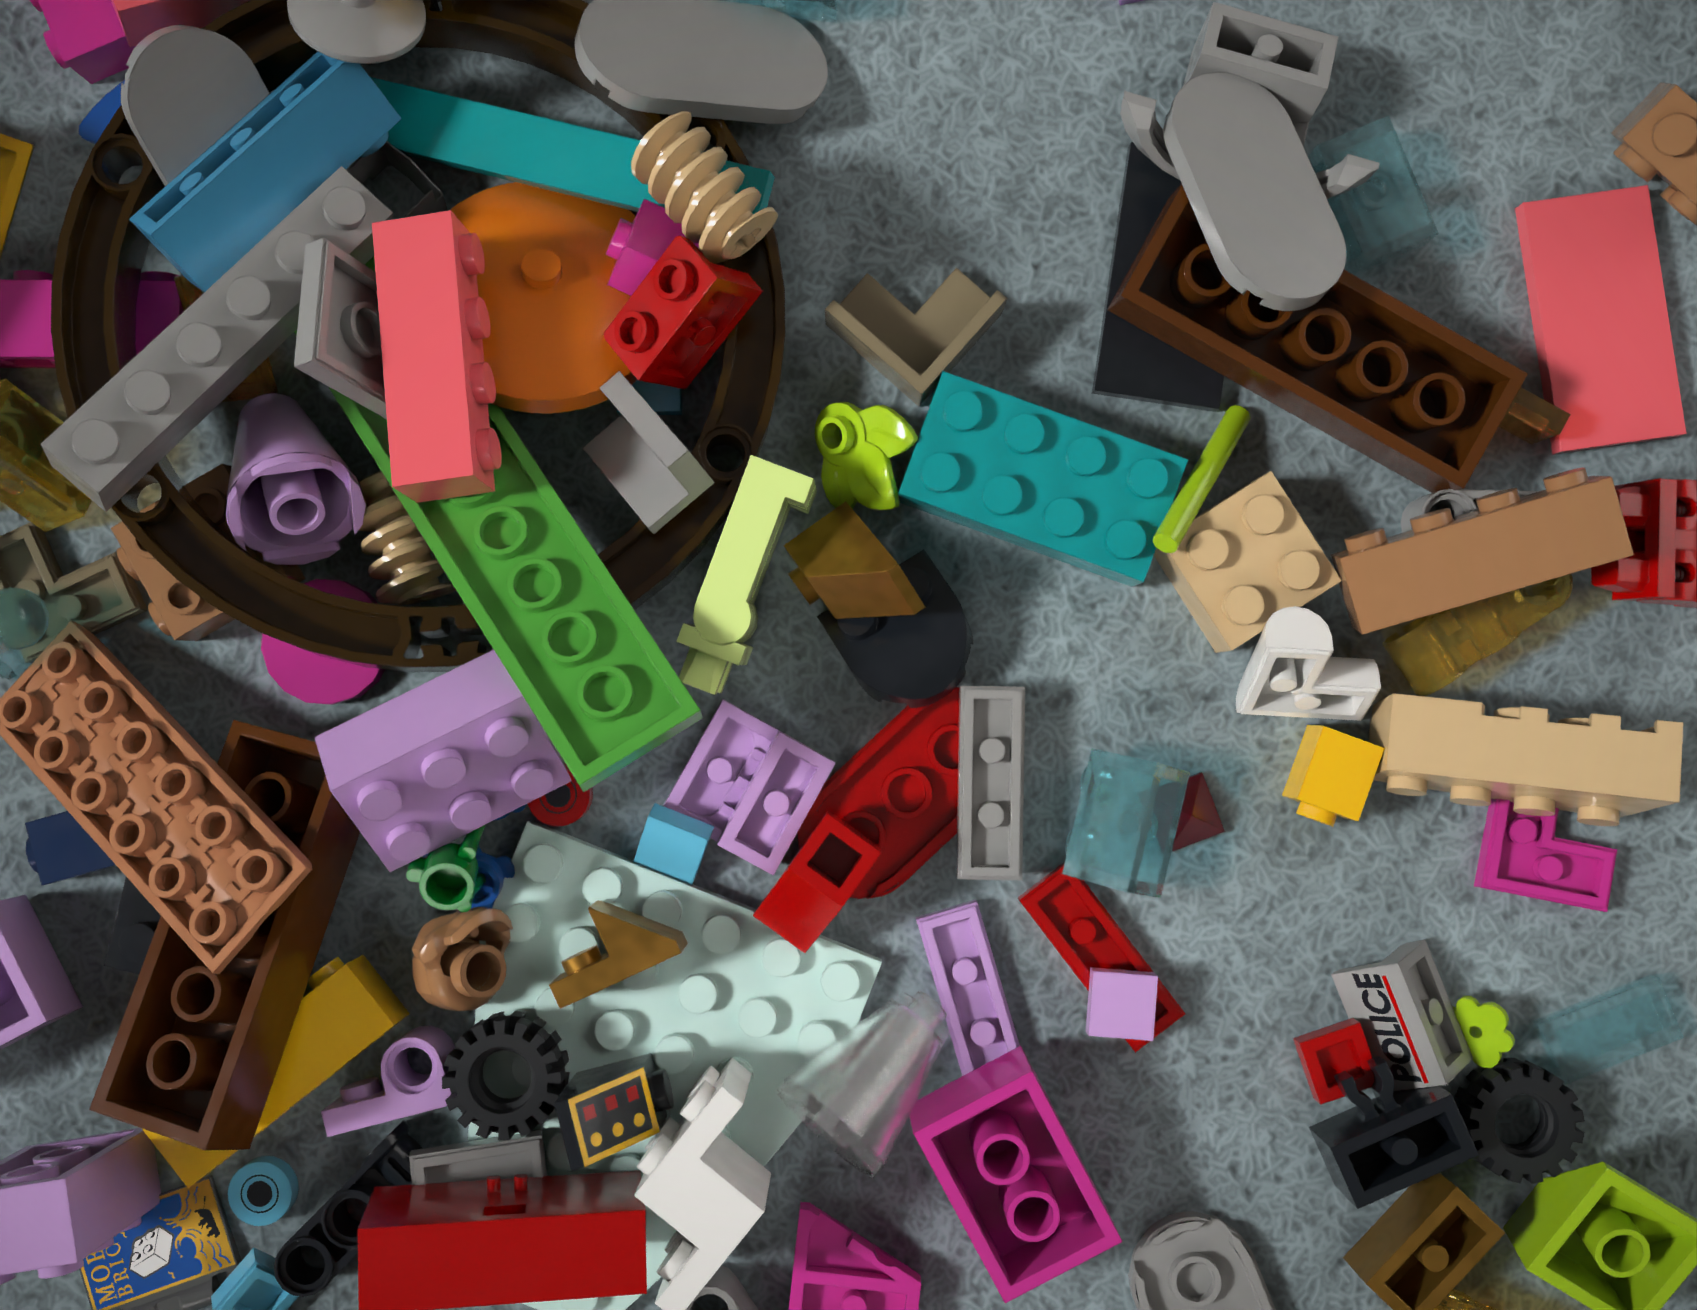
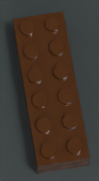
[1107,183,1528,493]
[89,720,360,1151]

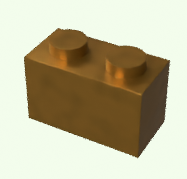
[1343,1173,1505,1310]

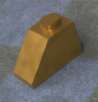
[783,501,925,619]

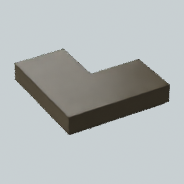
[0,522,148,663]

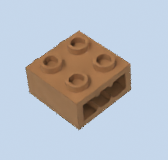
[1611,82,1697,226]
[111,463,306,641]

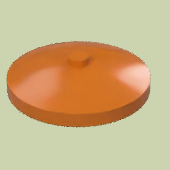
[448,182,637,414]

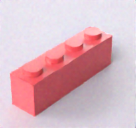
[372,210,502,503]

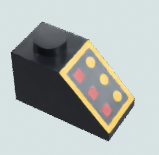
[554,1053,674,1171]

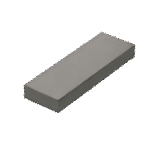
[956,686,1025,880]

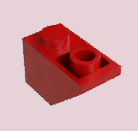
[752,810,882,953]

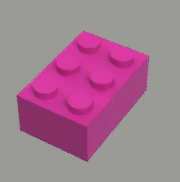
[907,1046,1123,1303]

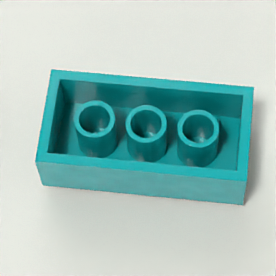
[898,371,1188,587]

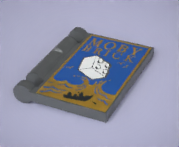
[79,1175,242,1310]

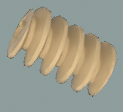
[631,111,778,263]
[359,471,456,605]

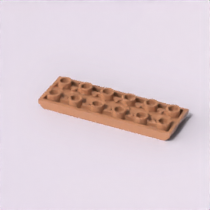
[0,620,312,974]

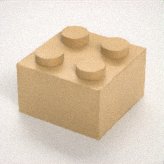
[1154,471,1342,653]

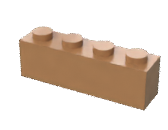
[1331,467,1634,635]

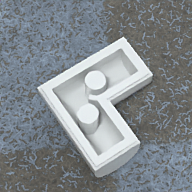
[1236,606,1381,721]

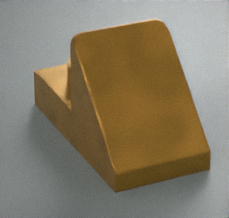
[549,900,688,1009]

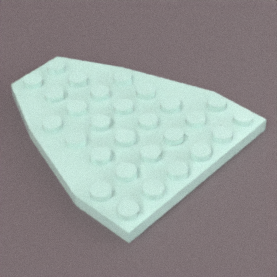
[468,820,882,1310]

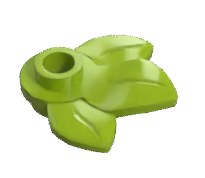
[815,402,918,510]

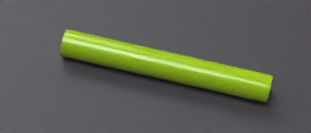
[1153,405,1251,553]

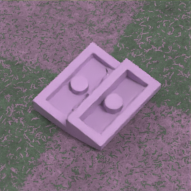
[663,699,836,876]

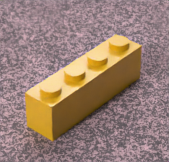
[141,954,410,1188]

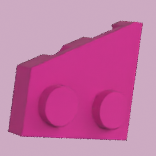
[789,1201,921,1310]

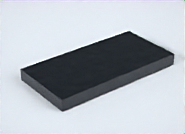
[1092,142,1224,412]

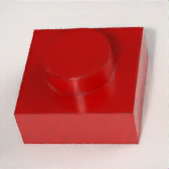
[1293,1018,1374,1105]

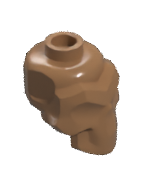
[412,907,513,1011]

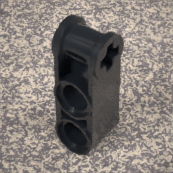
[274,1120,423,1297]

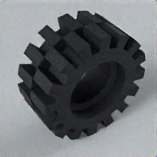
[442,1011,570,1140]

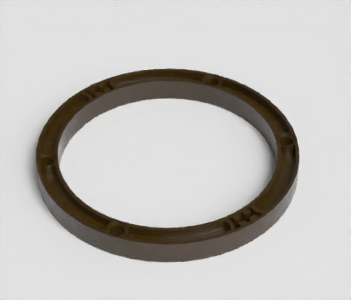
[51,0,786,673]

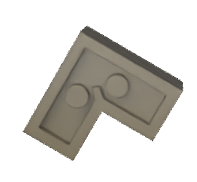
[825,268,1008,406]

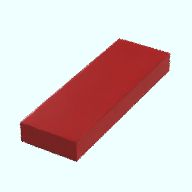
[1018,860,1186,1053]

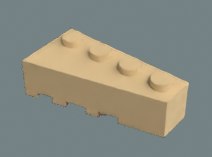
[1368,693,1683,826]

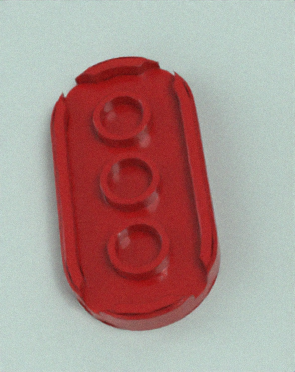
[797,687,959,899]

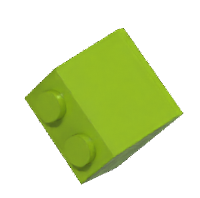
[1503,1162,1697,1310]

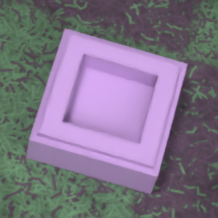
[1086,967,1158,1041]

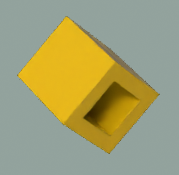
[1282,725,1385,827]

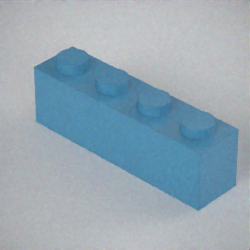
[129,52,402,292]

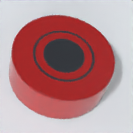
[527,762,593,827]

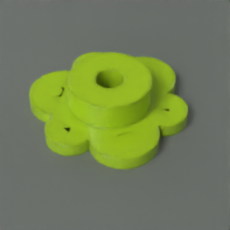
[1453,996,1515,1068]

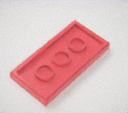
[1515,185,1687,455]

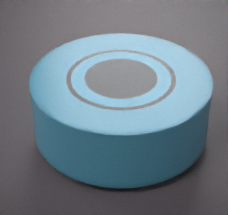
[228,1156,299,1226]

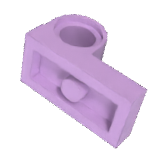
[321,1026,455,1137]

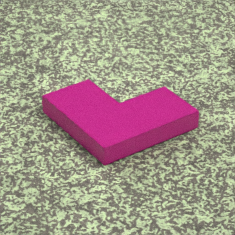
[1474,799,1617,912]

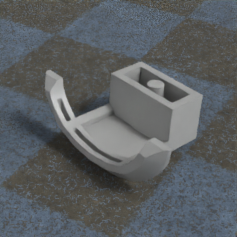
[1120,2,1380,199]

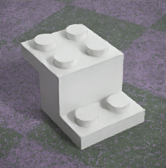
[634,1058,771,1310]

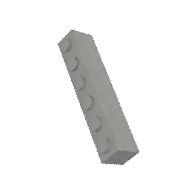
[41,166,393,512]

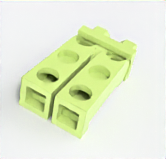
[676,455,817,695]

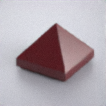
[1142,772,1225,854]

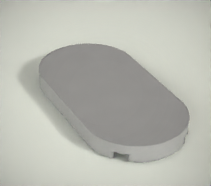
[575,0,828,124]
[121,25,269,186]
[1163,72,1346,311]
[1128,1211,1276,1310]

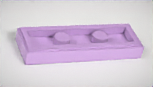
[916,900,1020,1076]

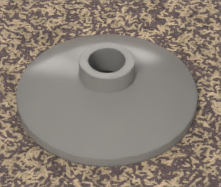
[287,0,426,64]

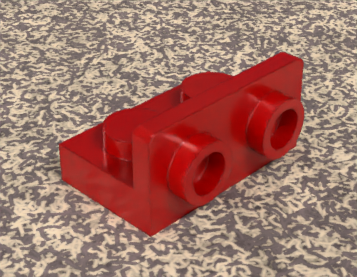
[604,236,763,389]

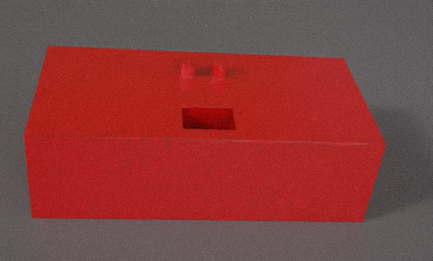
[358,1170,647,1310]

